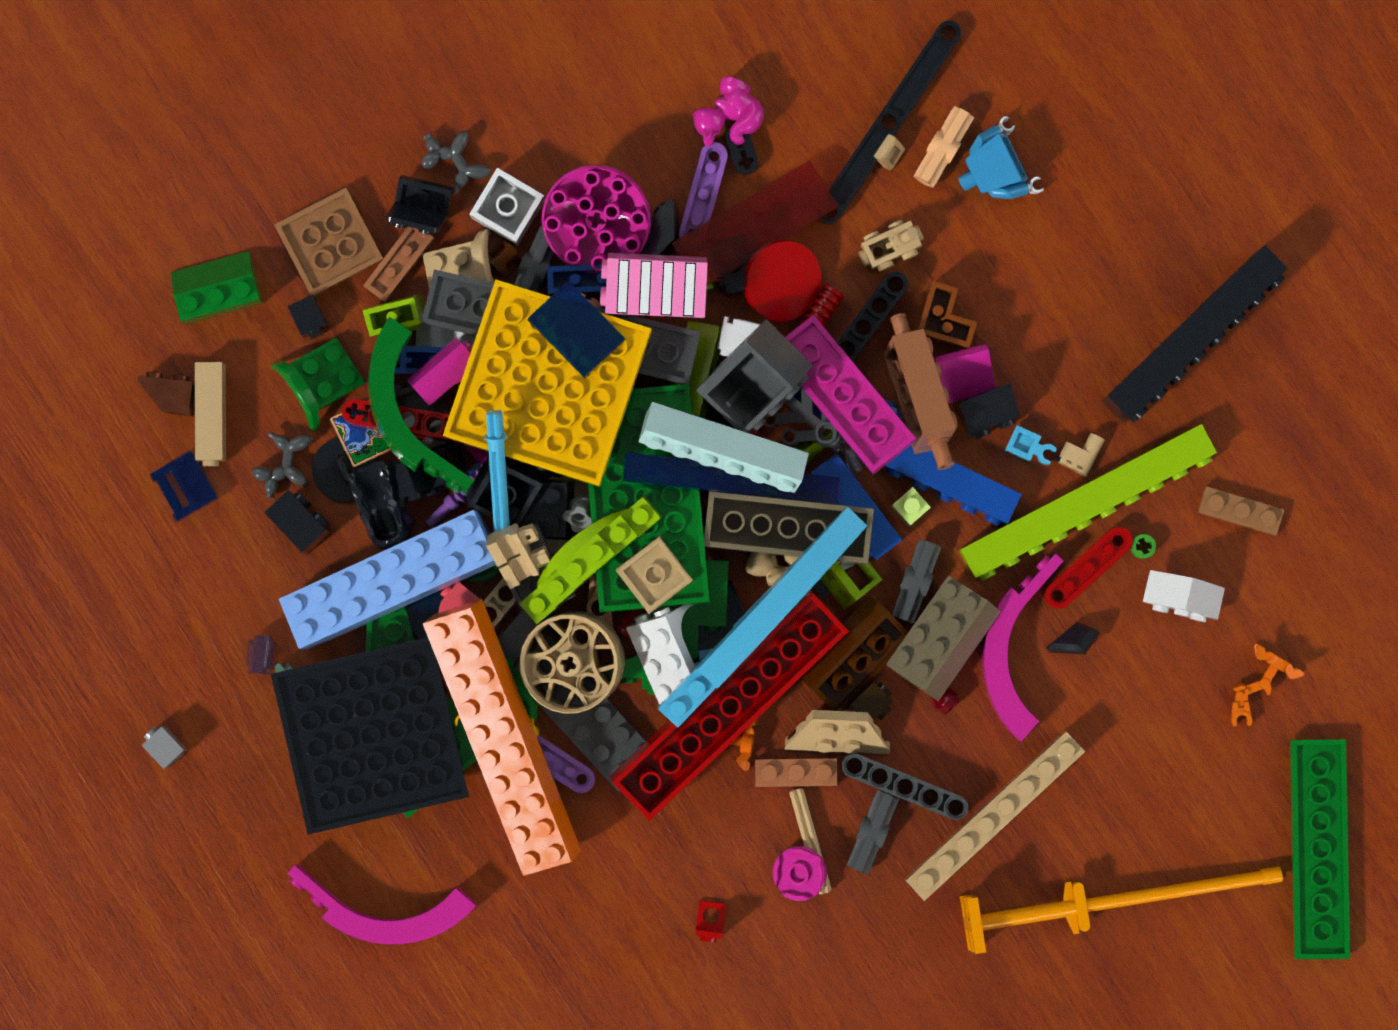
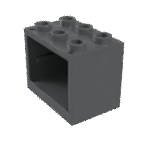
[697,319,813,433]

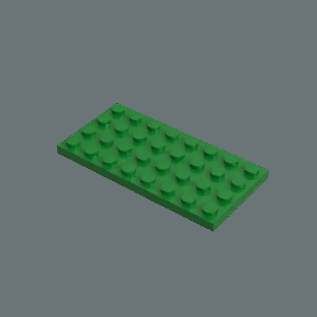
[588,384,710,613]

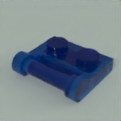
[150,451,219,522]

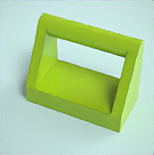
[820,561,883,610]

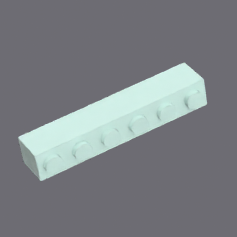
[638,402,809,493]

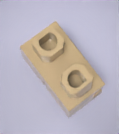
[486,523,551,589]

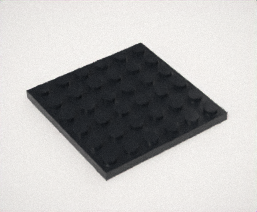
[271,637,469,835]

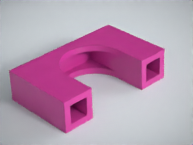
[407,337,489,464]

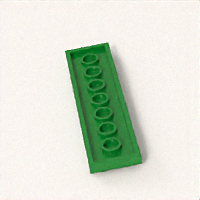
[1290,739,1350,959]

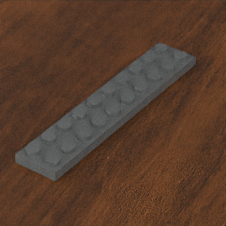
[422,269,701,384]

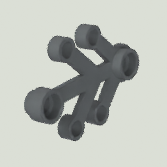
[764,388,841,448]

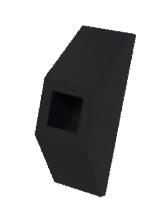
[639,198,679,256]

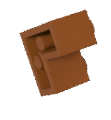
[917,281,977,350]

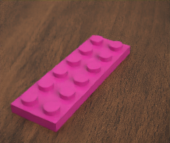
[785,315,916,475]

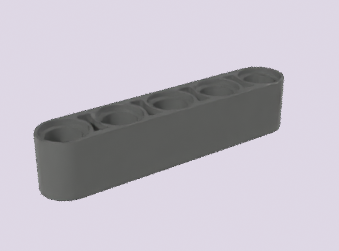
[841,753,969,820]

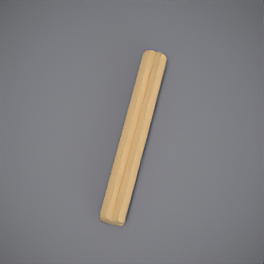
[789,788,832,894]

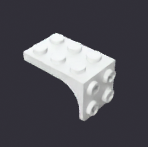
[626,604,695,705]

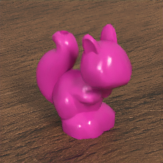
[692,77,764,147]

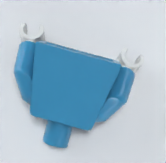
[958,116,1044,199]

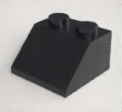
[955,383,1020,440]
[466,455,543,526]

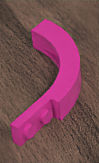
[982,554,1063,742]
[287,864,478,944]

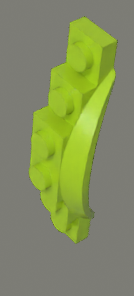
[519,497,662,624]

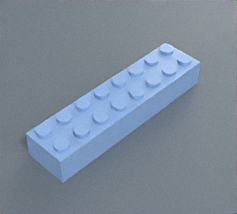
[279,510,496,650]

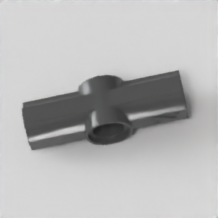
[514,226,554,292]
[892,539,941,624]
[846,790,899,875]

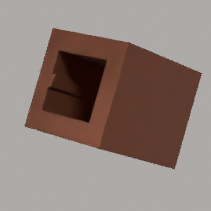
[138,372,195,416]

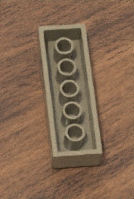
[704,491,874,564]

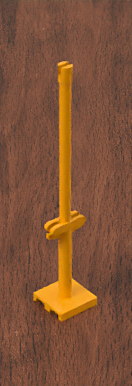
[959,866,1283,954]

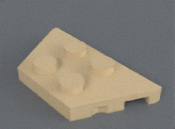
[785,710,890,754]

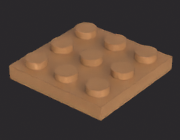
[274,188,383,296]

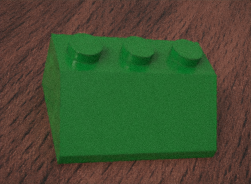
[171,251,263,325]

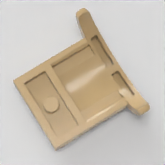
[423,229,494,289]

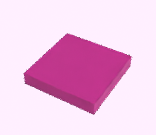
[934,344,995,404]

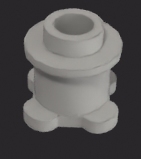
[563,496,592,533]

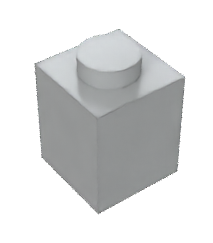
[142,726,188,769]

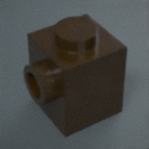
[850,682,893,721]

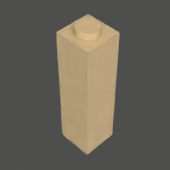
[195,362,226,467]

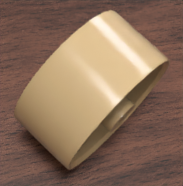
[520,611,625,714]

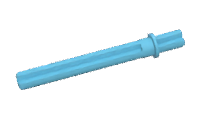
[485,410,510,532]

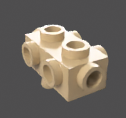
[858,220,924,272]

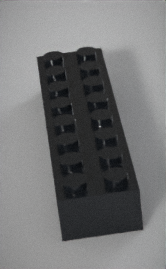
[1102,245,1288,424]

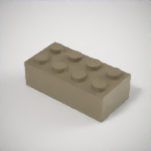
[886,575,1001,701]

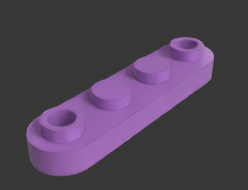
[679,142,728,248]
[537,735,595,793]

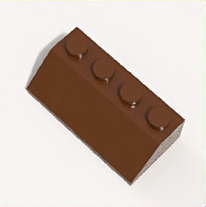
[800,595,908,711]

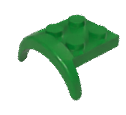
[271,338,365,432]

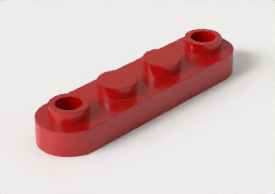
[1044,527,1133,609]

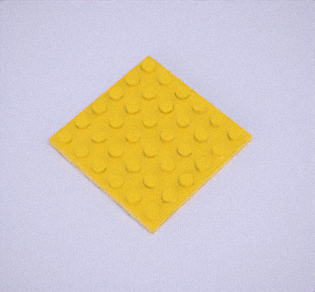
[443,279,652,487]

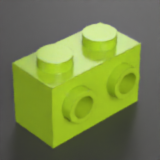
[363,294,425,336]

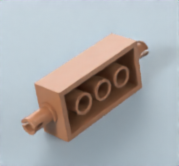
[883,313,957,470]

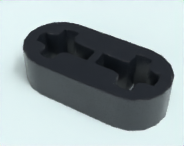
[725,126,758,176]

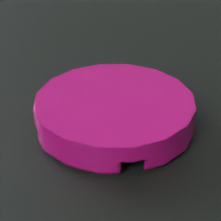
[773,846,827,901]

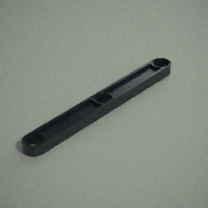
[817,20,961,224]

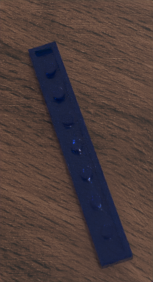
[623,452,840,505]

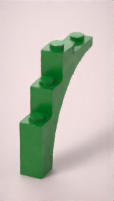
[589,559,729,695]

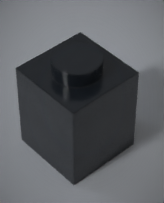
[288,295,329,340]

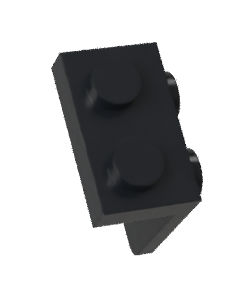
[386,175,454,235]

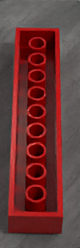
[609,590,849,821]

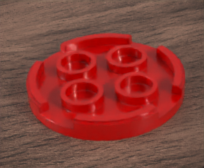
[744,240,821,322]

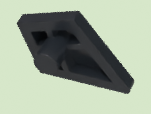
[1047,622,1100,655]

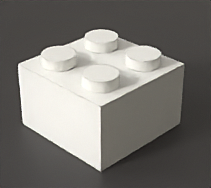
[469,168,545,246]

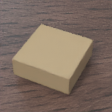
[874,134,905,171]

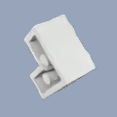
[1143,570,1225,623]

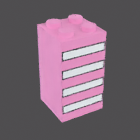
[600,253,707,318]

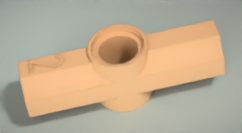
[913,106,974,188]

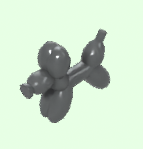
[421,130,491,195]
[252,431,313,498]

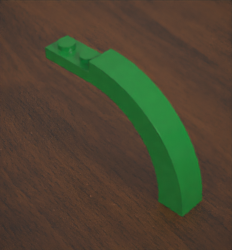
[368,316,474,495]

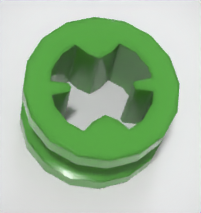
[1130,534,1156,559]

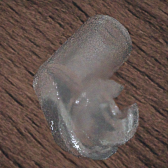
[832,436,863,473]

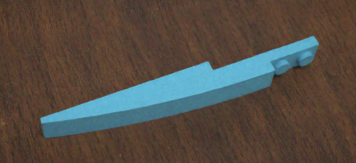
[657,506,867,728]

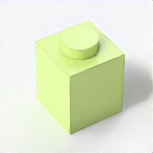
[891,487,931,527]

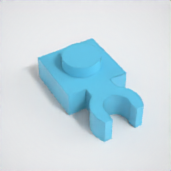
[1005,425,1057,465]

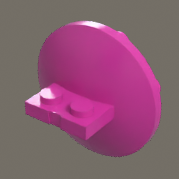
[542,165,651,273]

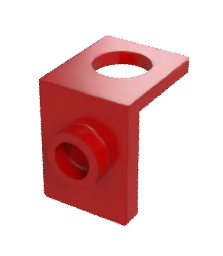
[695,900,726,942]

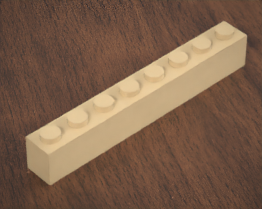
[904,731,1085,901]

